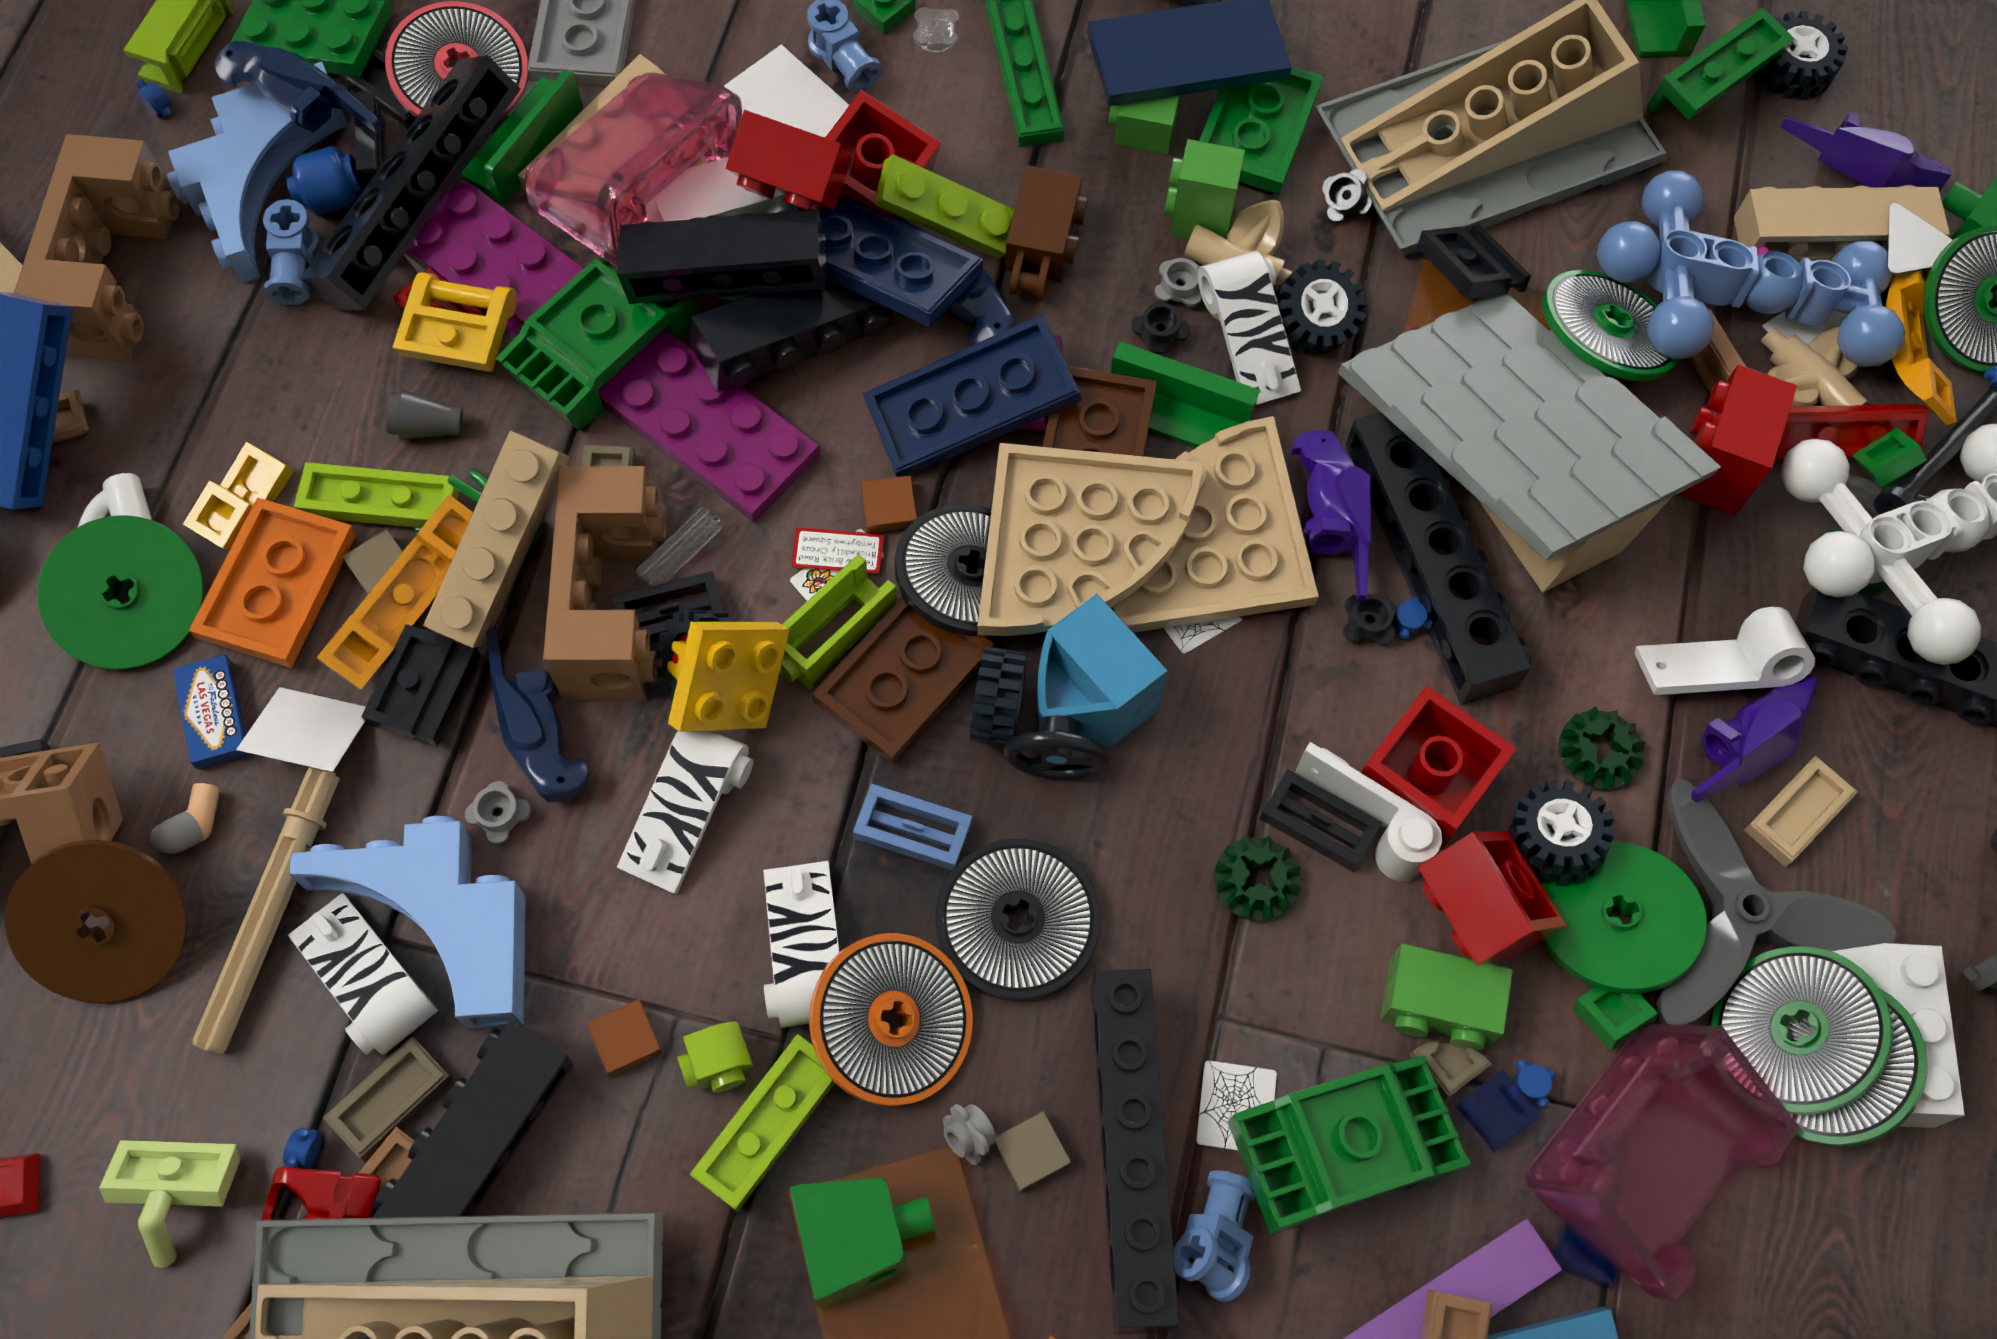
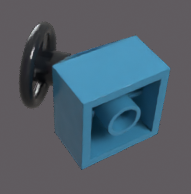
[1003,594,1168,780]

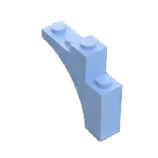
[167,62,348,284]
[290,816,526,1030]

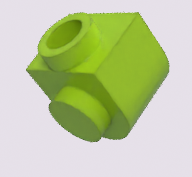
[677,1022,753,1093]

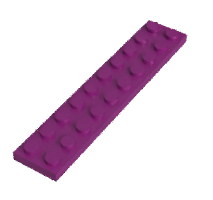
[405,179,820,523]

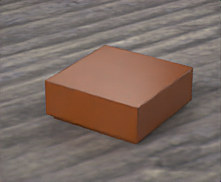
[861,476,917,533]
[587,999,663,1077]

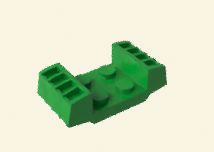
[496,248,700,430]
[1227,1055,1471,1235]

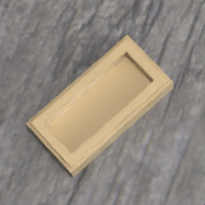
[1744,756,1858,867]

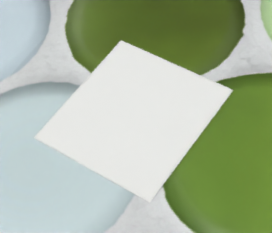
[236,687,366,772]

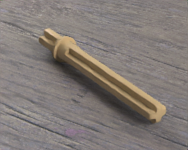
[193,767,340,1054]

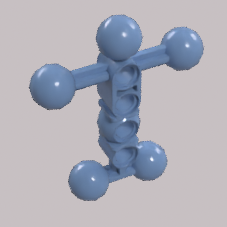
[1596,170,1905,367]

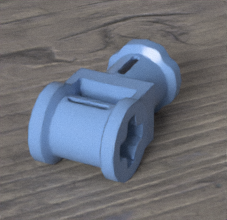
[807,0,883,93]
[263,199,320,305]
[1173,1170,1255,1302]

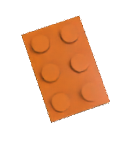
[189,497,357,668]

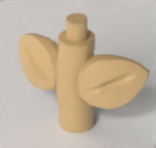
[1184,200,1293,321]
[1761,326,1868,407]

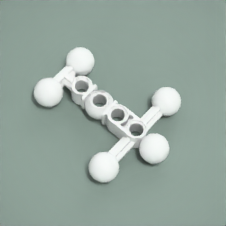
[1780,424,1997,665]

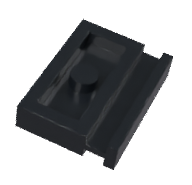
[1417,225,1531,300]
[361,624,481,747]

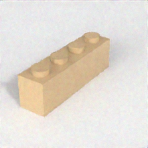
[1734,185,1950,263]
[423,431,570,648]

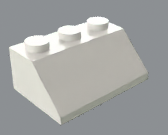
[1832,943,1965,1128]

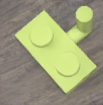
[99,1140,241,1268]

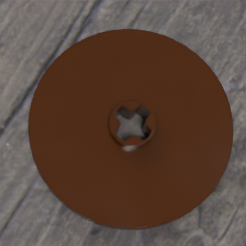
[5,840,188,1003]

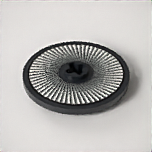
[894,505,992,636]
[936,839,1101,1001]

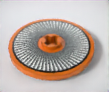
[809,933,973,1106]

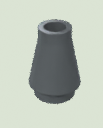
[386,390,463,440]

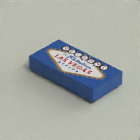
[173,654,250,770]

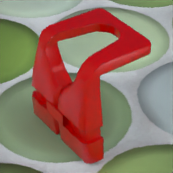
[254,1166,381,1248]

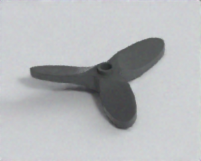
[1656,779,1897,1028]

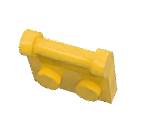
[392,272,517,372]

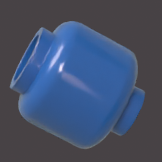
[287,146,364,217]

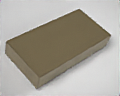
[323,1036,453,1162]

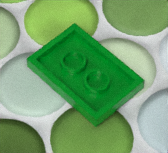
[230,0,394,77]
[1199,67,1324,195]

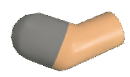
[150,783,221,854]

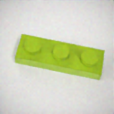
[874,155,1015,259]
[294,462,459,528]
[690,1034,835,1212]

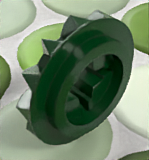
[1558,706,1646,790]
[1214,835,1301,921]

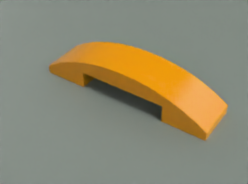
[1886,267,1957,425]
[316,494,473,690]

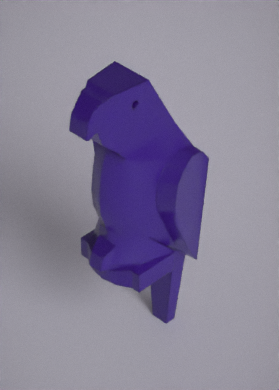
[1780,112,1952,192]
[1291,430,1371,602]
[1691,674,1817,803]

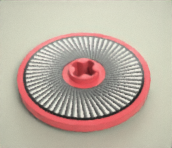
[385,1,528,121]

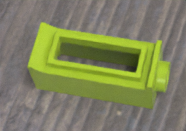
[123,0,234,94]
[779,554,897,690]

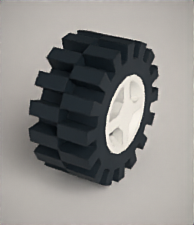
[1756,11,1848,100]
[1275,259,1367,355]
[970,646,1028,746]
[1509,780,1615,886]

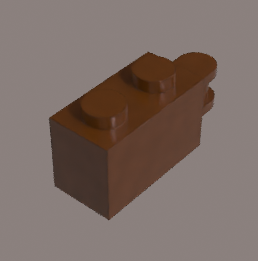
[1005,165,1089,300]

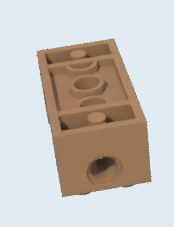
[14,134,180,361]
[543,466,666,701]
[0,742,123,864]

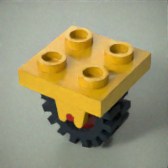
[656,610,790,732]

